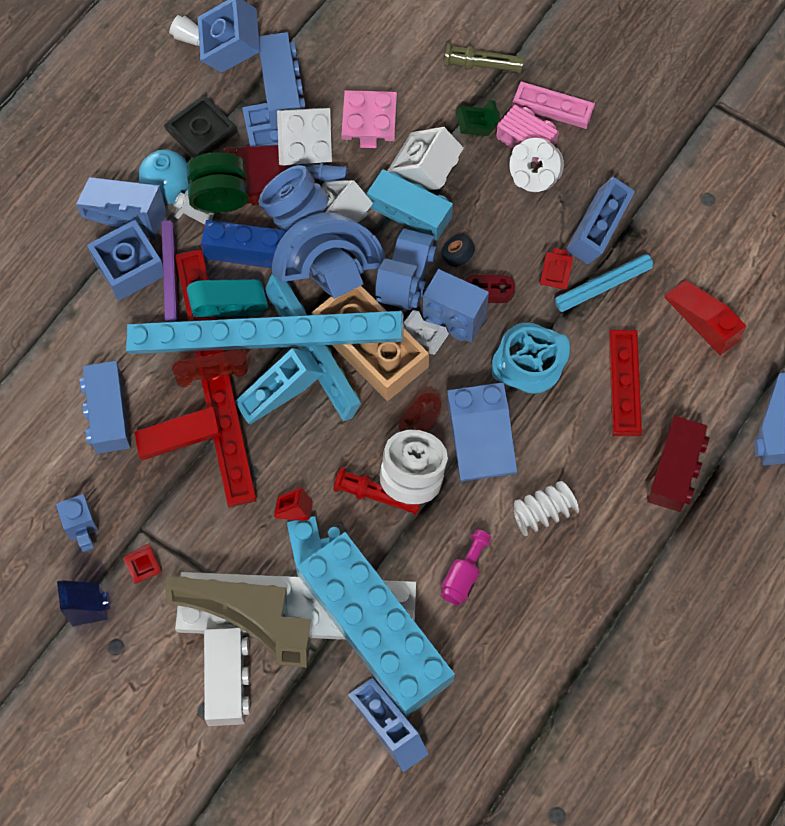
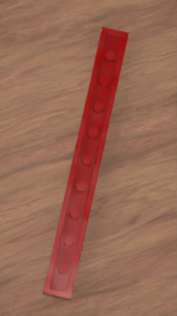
[175,249,257,508]

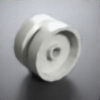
[379,430,448,504]

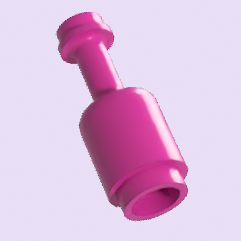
[440,529,491,606]

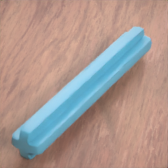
[555,254,653,312]

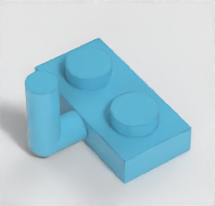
[287,516,340,577]

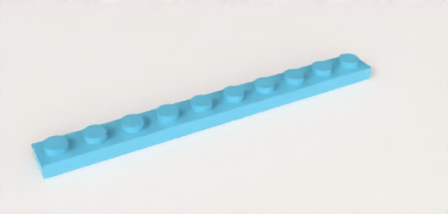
[126,311,403,354]

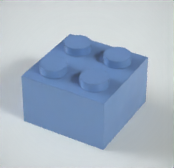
[198,0,260,73]
[87,220,163,301]
[423,269,489,343]

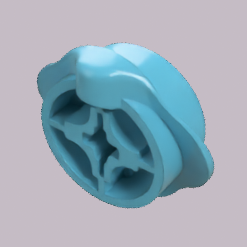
[492,323,570,394]

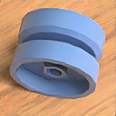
[258,165,329,231]

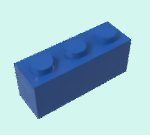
[201,220,287,268]

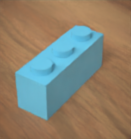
[366,169,453,241]

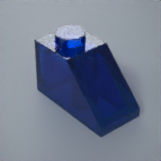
[57,580,111,626]

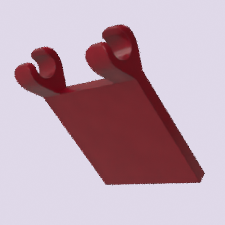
[237,145,316,196]

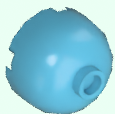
[139,149,190,204]

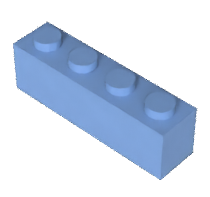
[259,32,306,130]

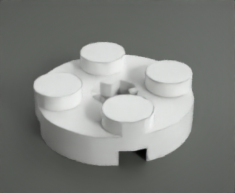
[510,138,564,192]

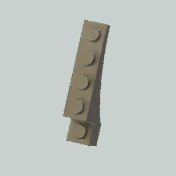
[165,576,312,668]

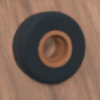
[442,235,475,266]

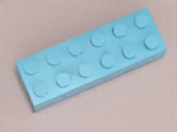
[296,532,455,718]

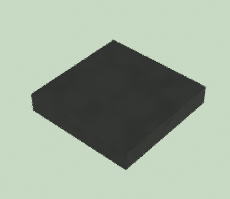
[164,95,238,158]

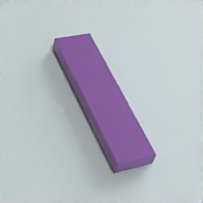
[161,220,179,322]

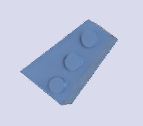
[76,177,167,240]

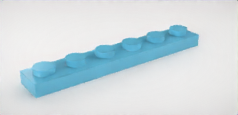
[264,274,361,422]

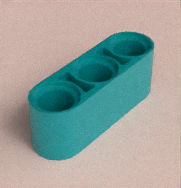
[187,279,268,317]

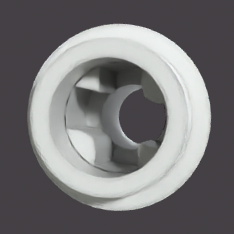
[169,15,199,46]

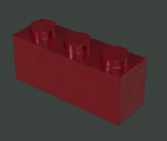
[647,415,710,512]

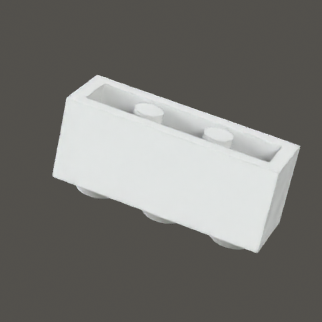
[204,628,250,726]

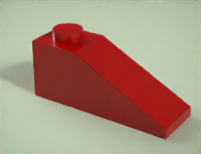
[664,280,746,356]

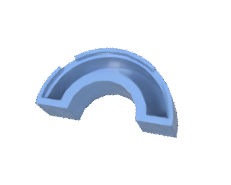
[272,212,385,282]
[376,228,437,310]

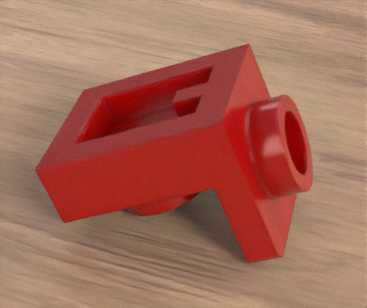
[540,248,573,290]

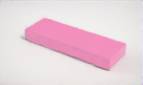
[512,81,595,129]

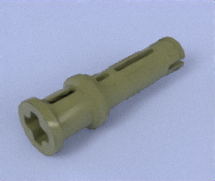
[444,43,523,73]

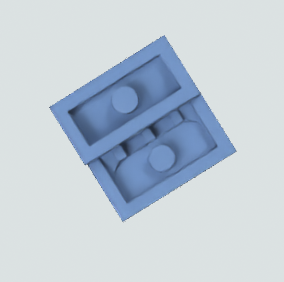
[242,103,278,147]

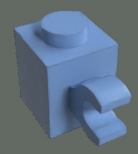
[56,494,98,552]

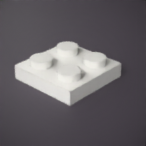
[277,108,332,165]

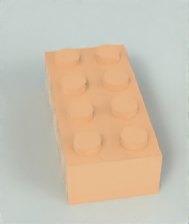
[312,286,429,402]

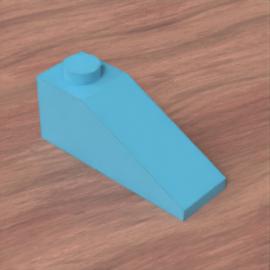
[235,348,324,424]

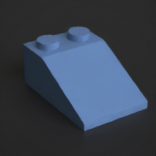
[447,382,517,482]

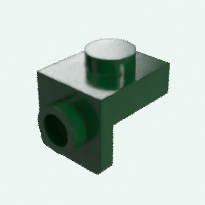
[456,100,500,136]

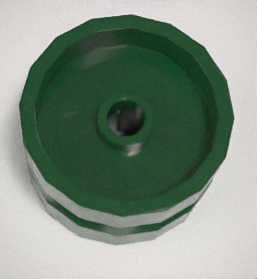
[186,152,248,213]

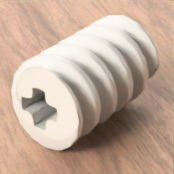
[514,481,579,536]

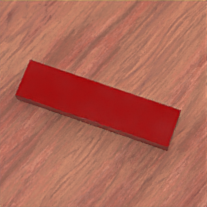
[609,330,642,436]

